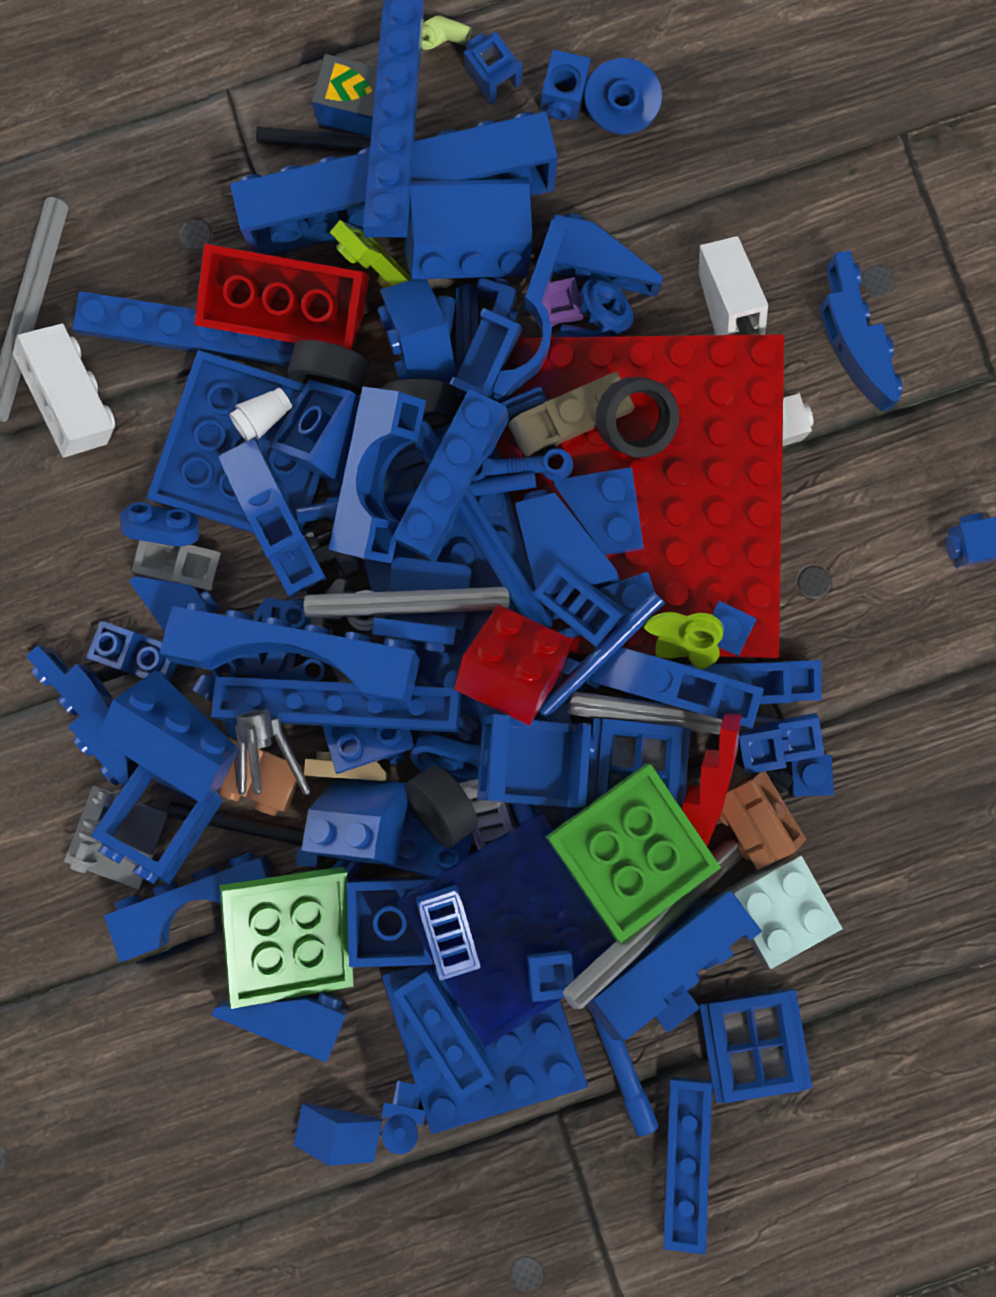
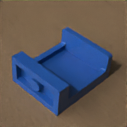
[477,714,595,808]

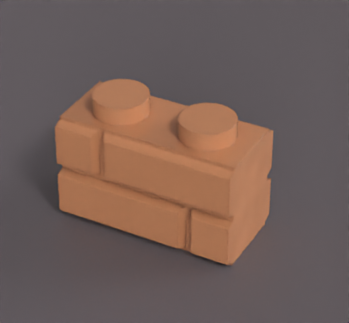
[719,771,807,870]

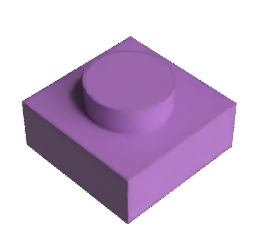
[543,277,584,326]

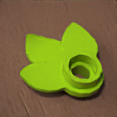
[644,612,724,670]

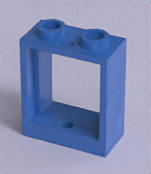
[91,765,223,884]

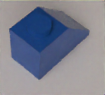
[129,576,221,632]

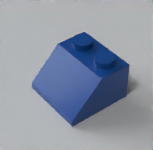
[269,379,360,486]
[301,778,408,866]

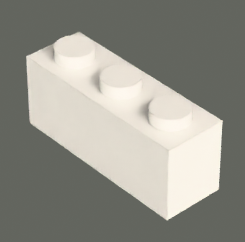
[12,323,115,458]

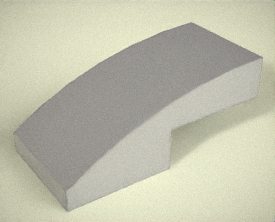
[131,540,220,591]

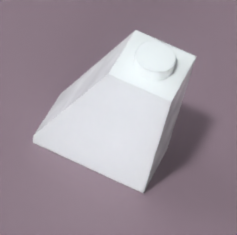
[699,236,768,335]

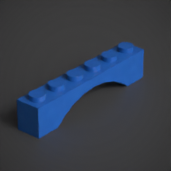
[159,603,420,708]

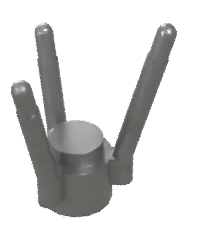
[235,710,310,795]

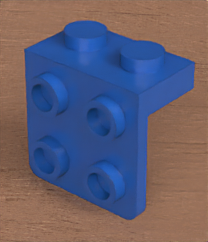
[372,557,472,653]

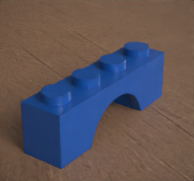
[329,386,426,563]
[393,388,509,562]
[104,851,274,962]

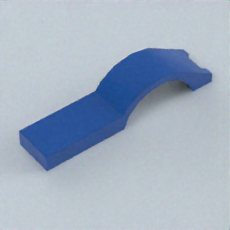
[493,219,567,402]

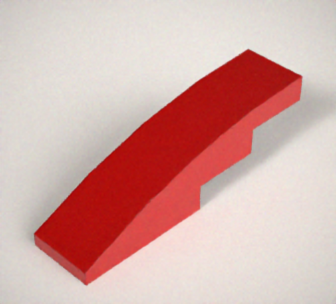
[683,713,742,846]

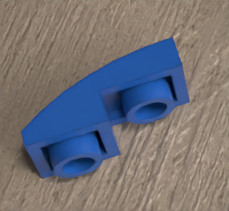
[86,620,177,683]

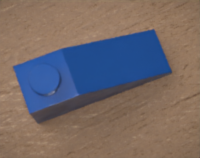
[553,213,663,297]
[211,992,349,1062]

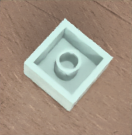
[722,853,843,970]

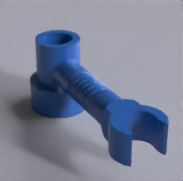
[472,448,573,482]

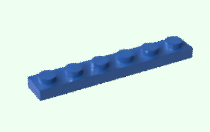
[72,291,296,367]
[211,677,461,732]

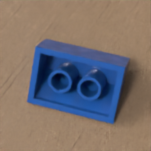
[404,179,533,280]

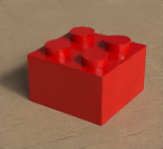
[454,604,573,726]

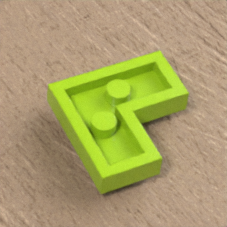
[330,220,414,288]

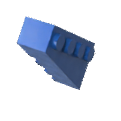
[586,891,762,1041]

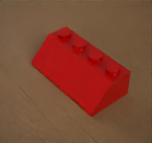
[194,244,370,351]

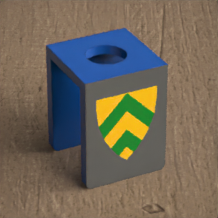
[312,54,377,136]

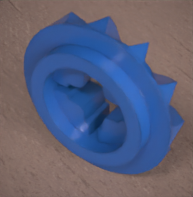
[577,279,633,337]

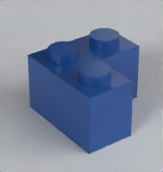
[377,279,457,383]

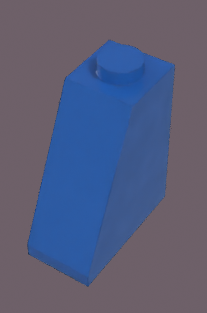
[515,490,620,598]

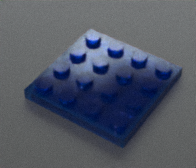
[397,812,616,1047]

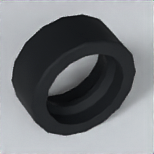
[288,340,368,395]
[596,377,679,458]
[381,379,456,428]
[405,765,478,848]

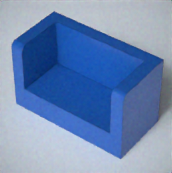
[449,308,522,399]

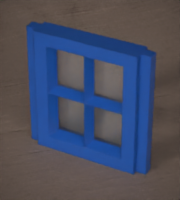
[586,718,691,811]
[699,988,813,1103]

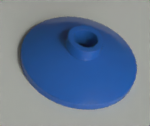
[584,58,662,135]

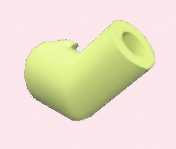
[422,15,472,50]

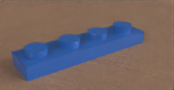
[664,1076,713,1255]

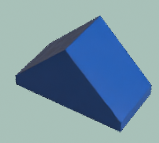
[294,1102,383,1166]

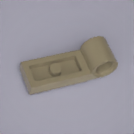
[508,371,634,458]

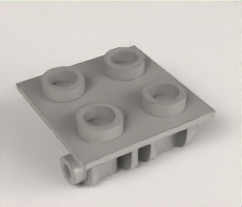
[64,786,167,890]

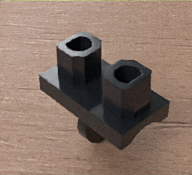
[303,526,362,595]

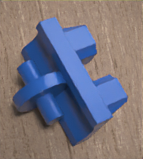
[381,1081,426,1155]

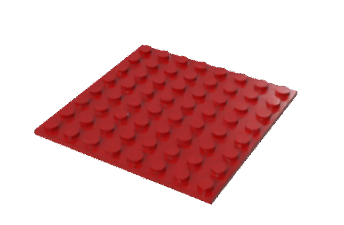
[463,334,784,658]

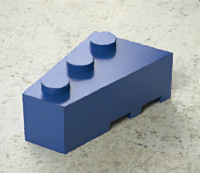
[97,670,239,804]

